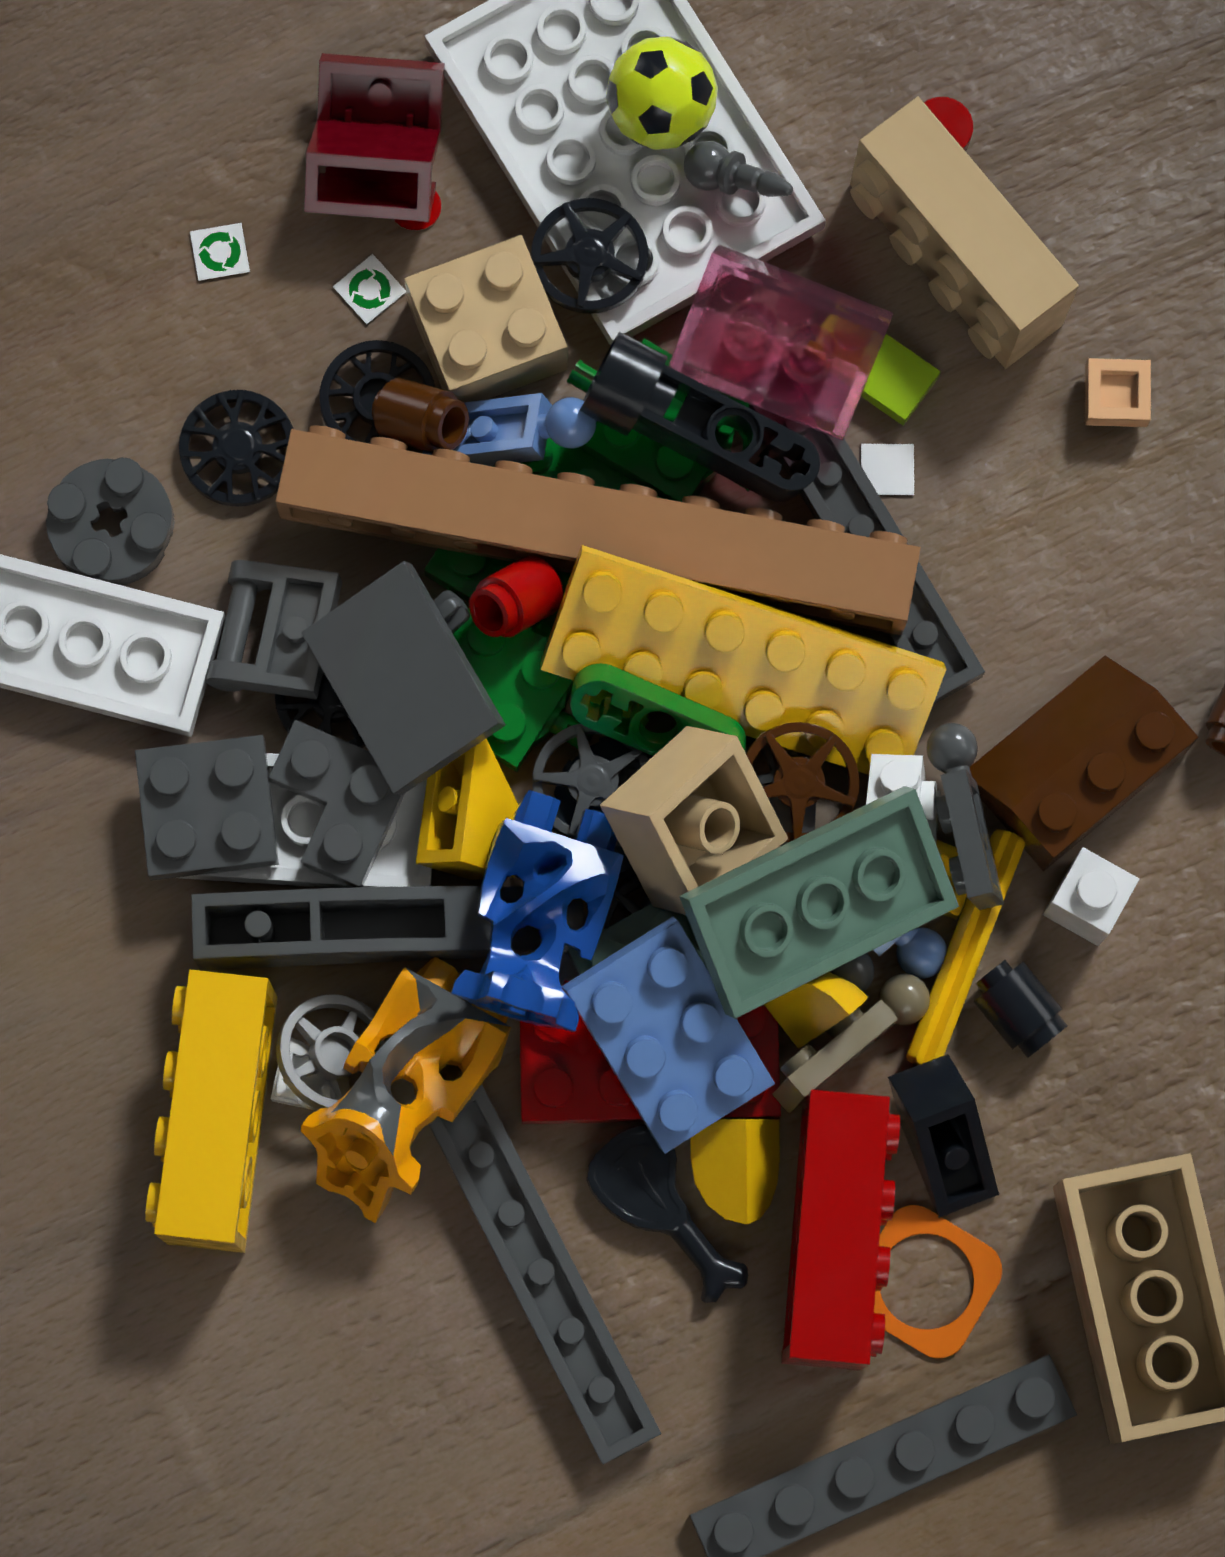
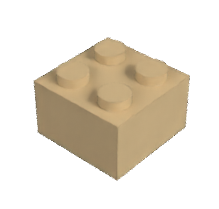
[404,235,568,403]
[600,726,788,915]

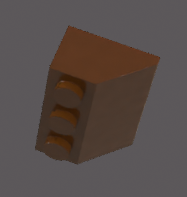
[970,655,1199,872]

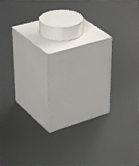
[1042,847,1139,946]

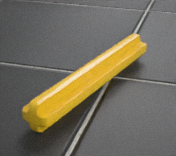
[906,829,1025,1066]

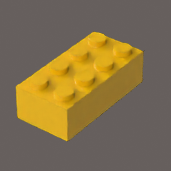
[145,969,278,1253]

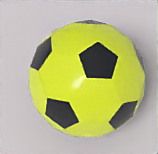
[606,36,718,150]

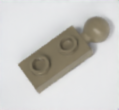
[772,973,930,1114]

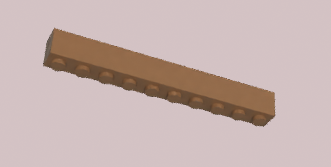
[275,425,921,636]

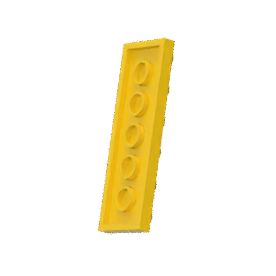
[540,545,947,775]

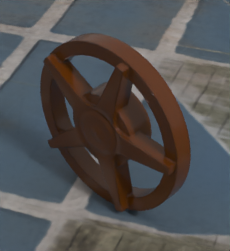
[746,722,860,842]

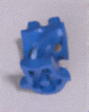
[451,790,624,1032]

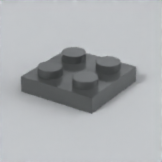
[135,735,279,881]

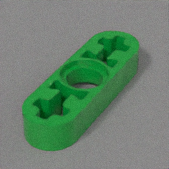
[570,664,746,756]

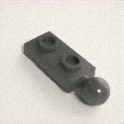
[926,723,1004,910]

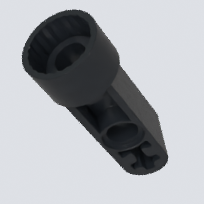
[579,331,820,502]

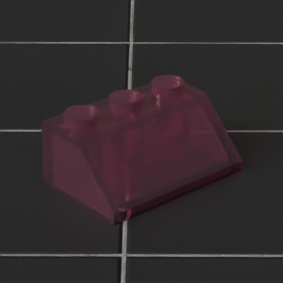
[669,244,894,441]

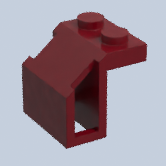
[304,53,445,222]

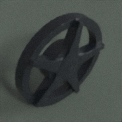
[531,198,648,314]

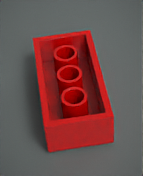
[781,1089,900,1371]

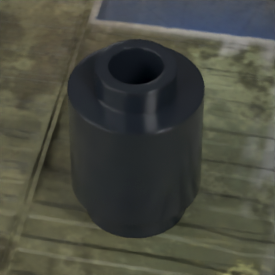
[974,960,1068,1058]

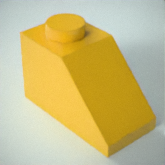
[416,738,519,880]

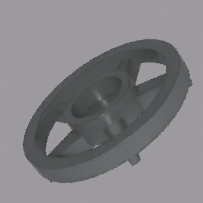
[532,724,649,839]

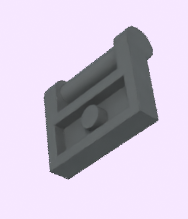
[205,560,343,700]

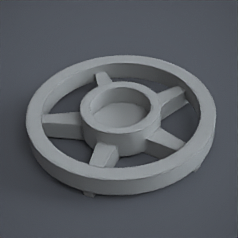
[276,995,390,1109]

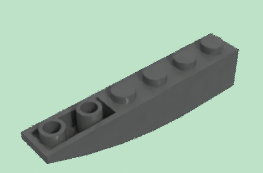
[191,886,584,970]

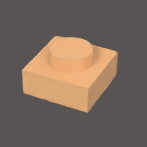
[1085,358,1151,427]

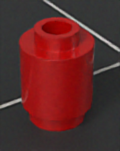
[469,555,563,637]

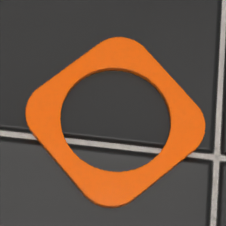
[874,1205,1002,1359]

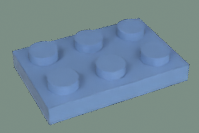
[562,917,775,1154]

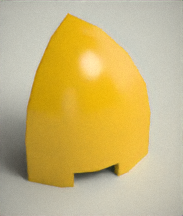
[764,972,868,1049]
[690,1119,780,1224]

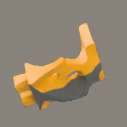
[300,957,511,1223]

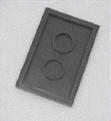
[301,561,506,795]

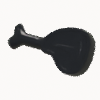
[586,1125,749,1303]

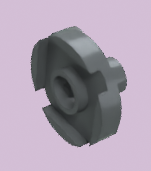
[46,457,175,585]

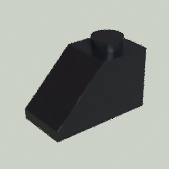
[888,1054,999,1218]

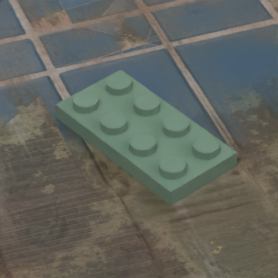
[679,786,959,1019]

